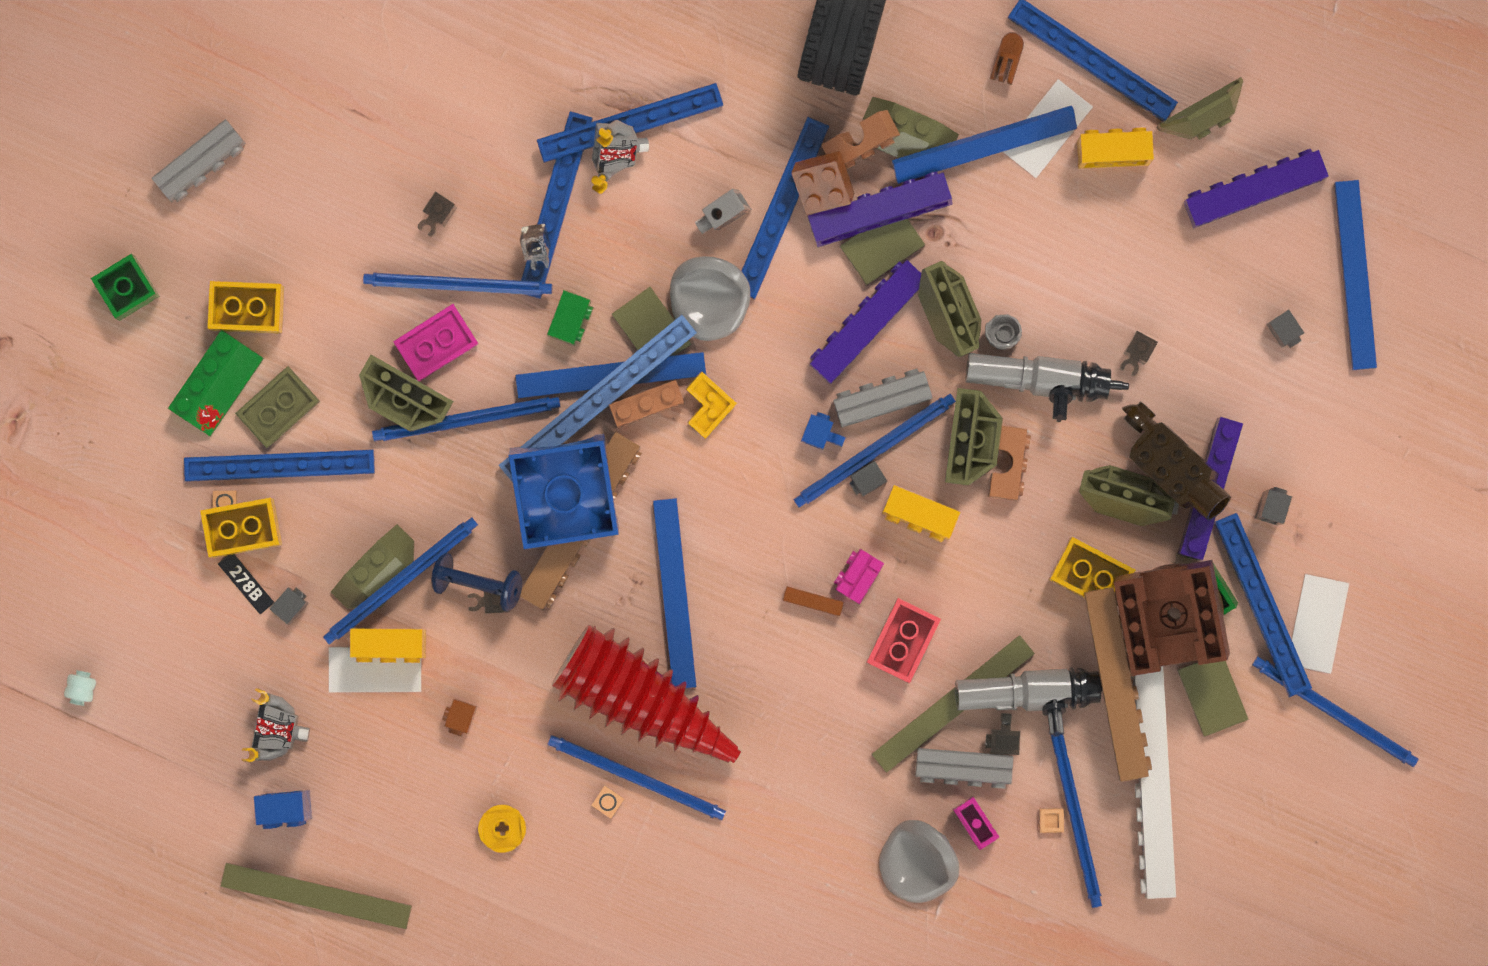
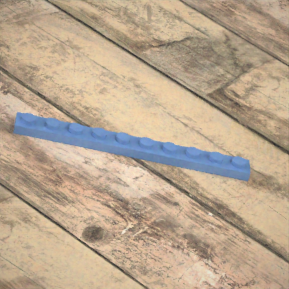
[499,315,697,482]

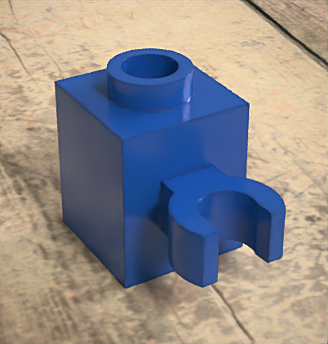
[801,412,846,450]

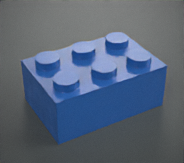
[254,790,312,829]

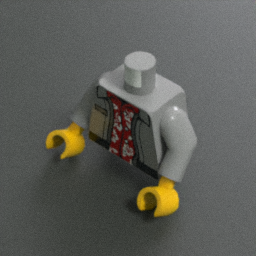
[591,120,649,194]
[241,688,310,762]

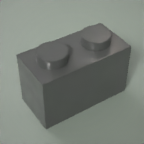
[1255,487,1292,526]

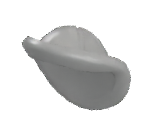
[670,256,750,341]
[879,820,959,903]

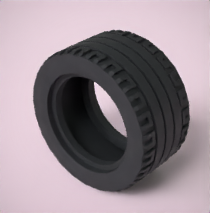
[797,0,886,96]

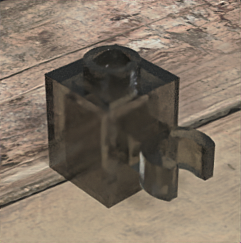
[418,191,457,237]
[520,223,550,270]
[1120,331,1158,376]
[468,592,511,614]
[985,713,1021,755]

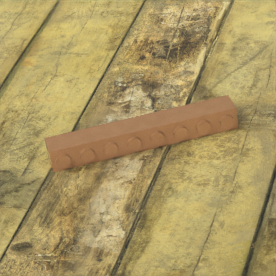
[520,432,642,610]
[1084,587,1152,782]

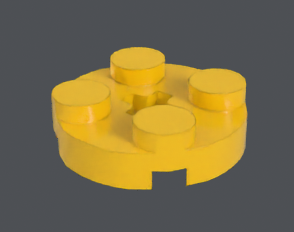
[478,805,526,853]

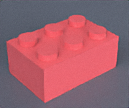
[866,598,941,683]

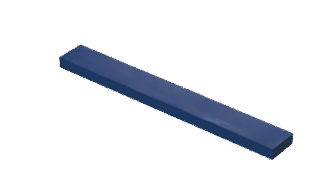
[1008,0,1178,121]
[536,83,723,163]
[892,105,1077,184]
[521,111,593,299]
[742,117,829,299]
[1334,180,1377,371]
[515,352,706,398]
[184,450,375,482]
[653,498,697,688]
[1214,513,1312,697]

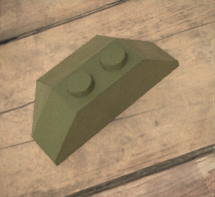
[1157,77,1243,140]
[863,97,959,158]
[918,261,982,357]
[359,355,454,432]
[945,388,1003,486]
[1079,465,1175,526]
[331,524,414,609]

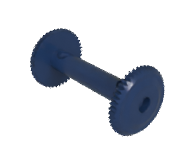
[431,553,522,612]

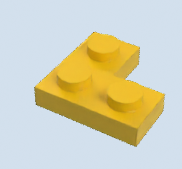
[686,372,737,439]

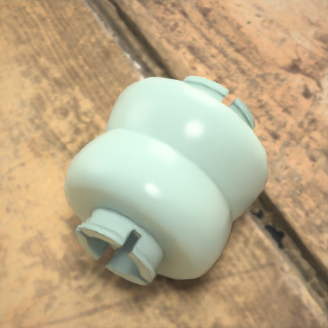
[64,670,96,706]

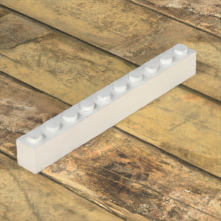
[1130,666,1176,899]

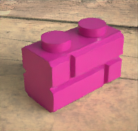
[834,549,884,604]
[953,796,999,850]

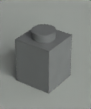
[1266,310,1304,348]
[849,461,887,497]
[270,587,308,625]

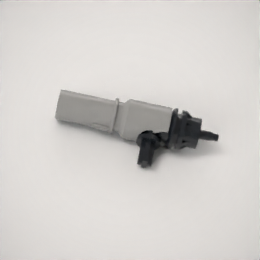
[965,353,1129,422]
[955,668,1102,737]

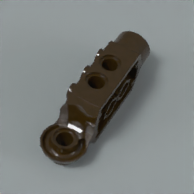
[1122,401,1231,521]

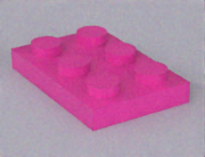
[393,304,479,382]

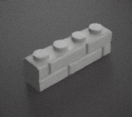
[152,119,246,202]
[833,368,933,428]
[915,748,1013,789]

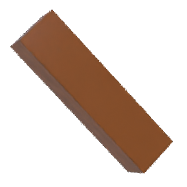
[783,586,844,616]

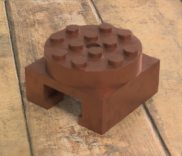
[1114,560,1230,676]

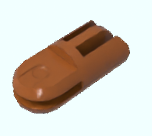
[990,32,1024,85]

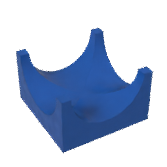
[508,434,619,549]

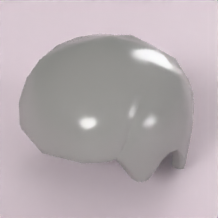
[985,314,1022,350]

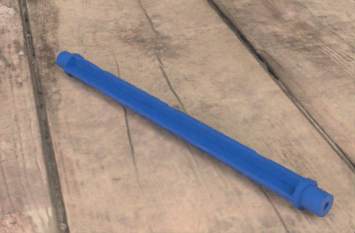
[363,272,553,296]
[793,394,956,508]
[372,397,561,441]
[323,517,478,645]
[1252,656,1419,767]
[1049,731,1102,908]
[548,735,726,820]

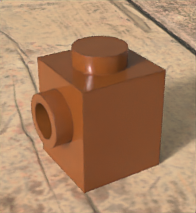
[442,699,478,737]

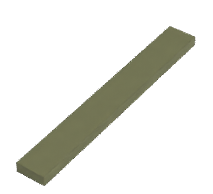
[872,635,1035,773]
[221,863,412,929]

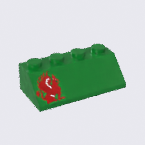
[168,330,264,437]

